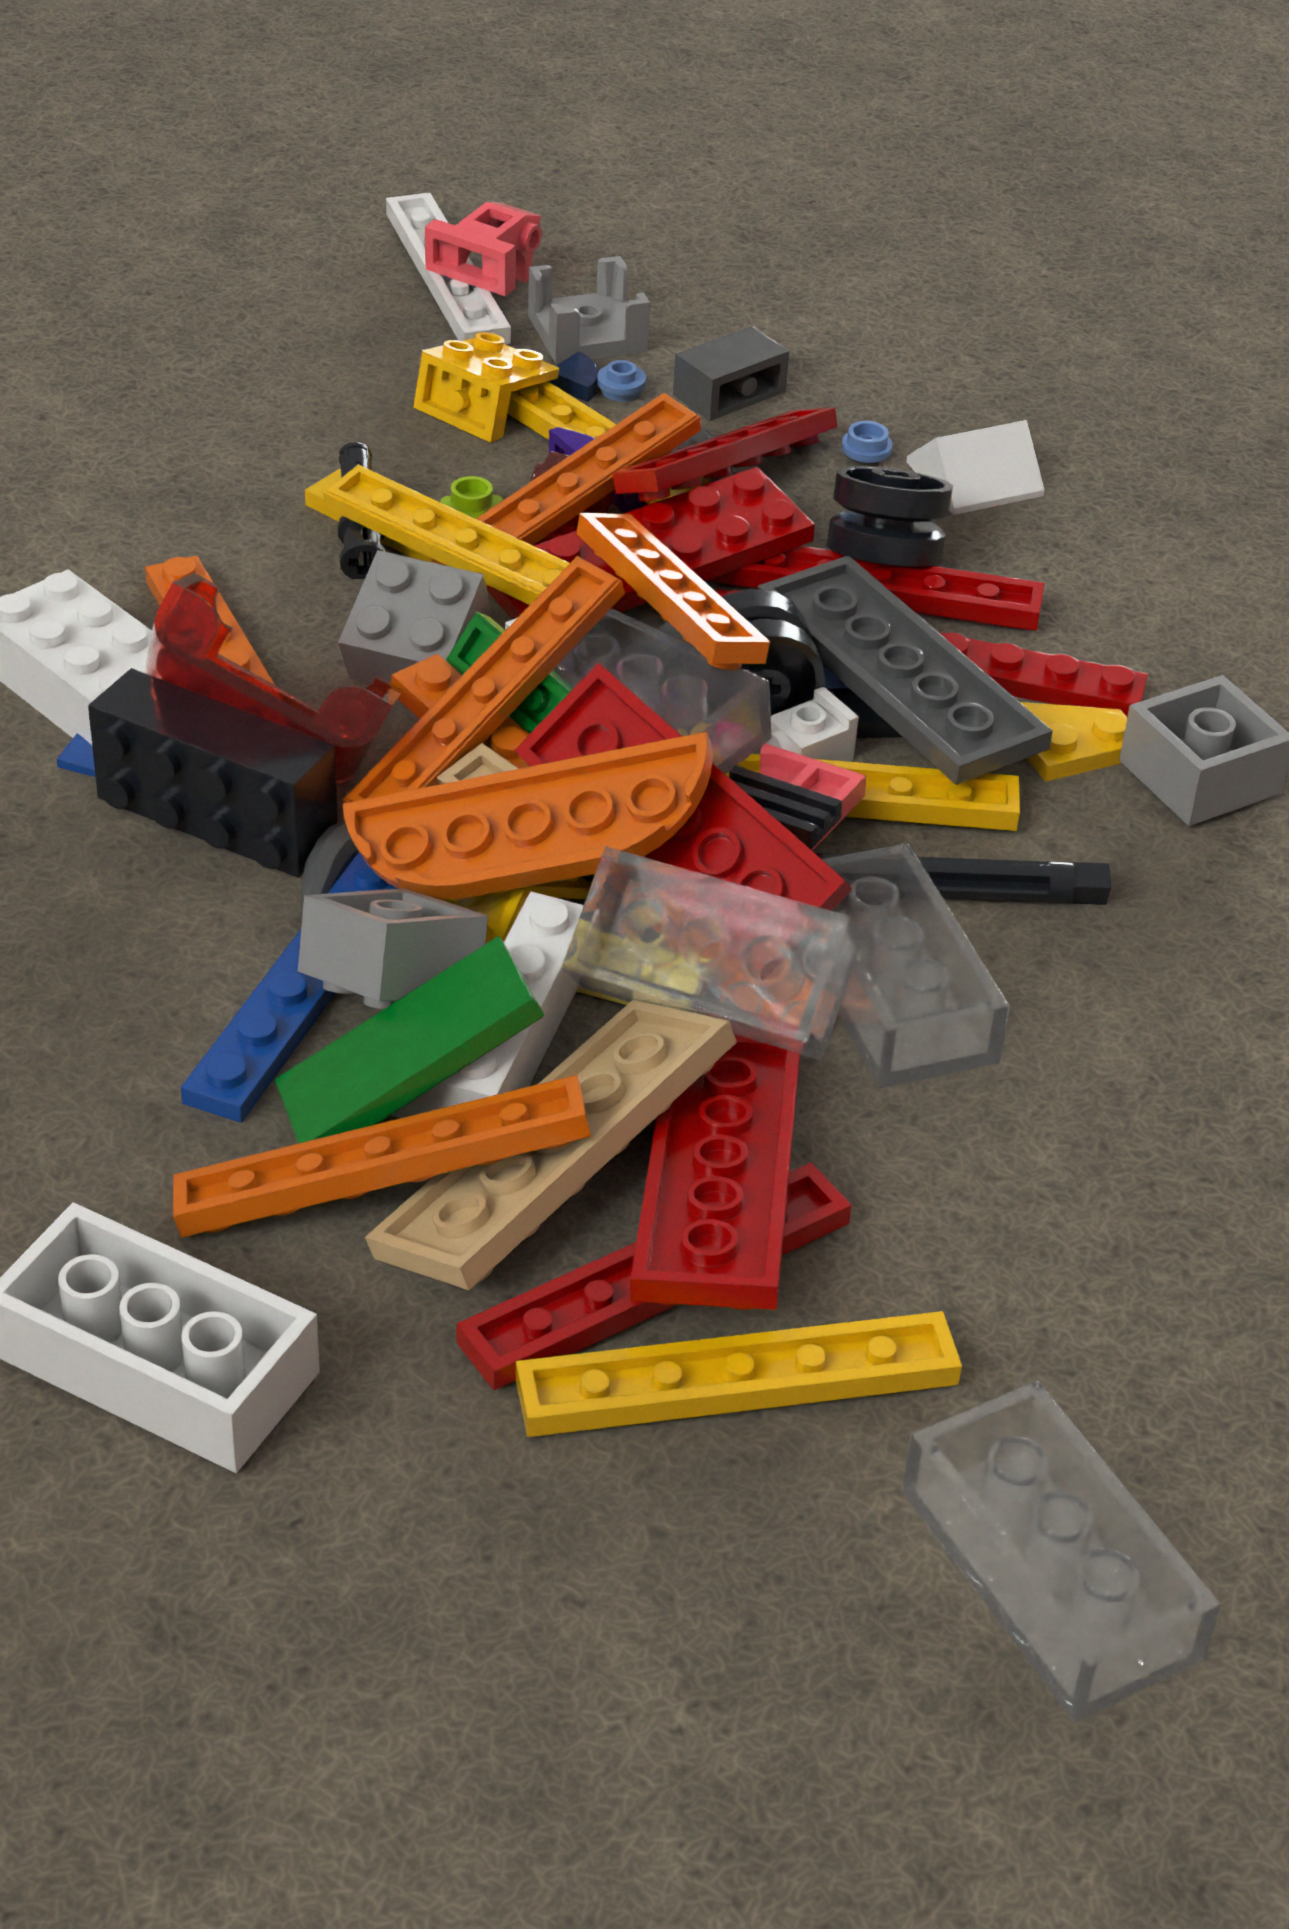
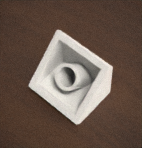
[906,420,1044,515]

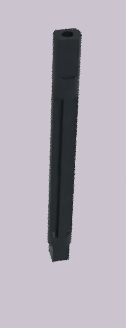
[815,853,1111,905]

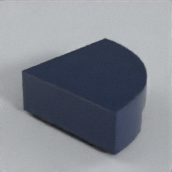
[548,351,598,402]

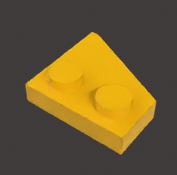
[1020,702,1127,782]

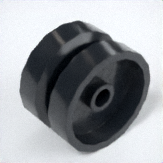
[826,467,953,567]
[685,589,825,737]

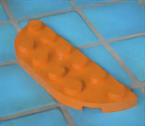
[343,732,713,899]

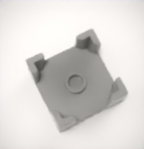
[528,256,650,364]

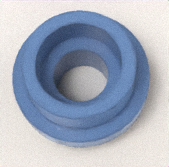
[597,360,646,402]
[841,421,892,463]

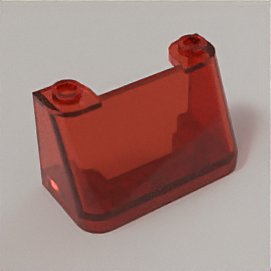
[146,573,404,784]

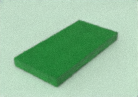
[275,936,544,1144]

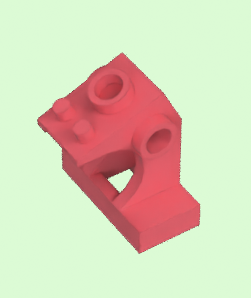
[425,202,542,297]

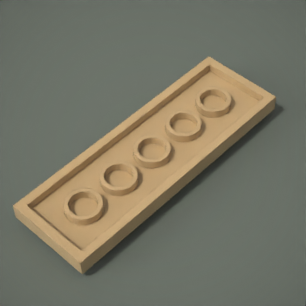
[365,1000,737,1290]

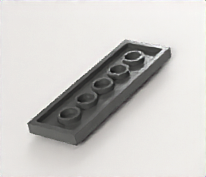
[758,555,1053,785]

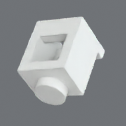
[763,687,859,762]

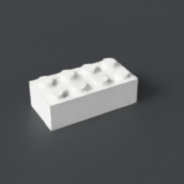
[0,569,208,745]
[0,1202,320,1474]

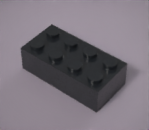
[88,668,338,878]

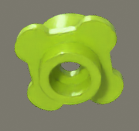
[440,476,503,519]

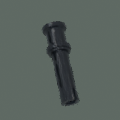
[337,442,387,579]

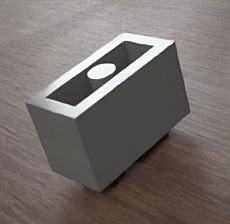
[673,326,789,421]

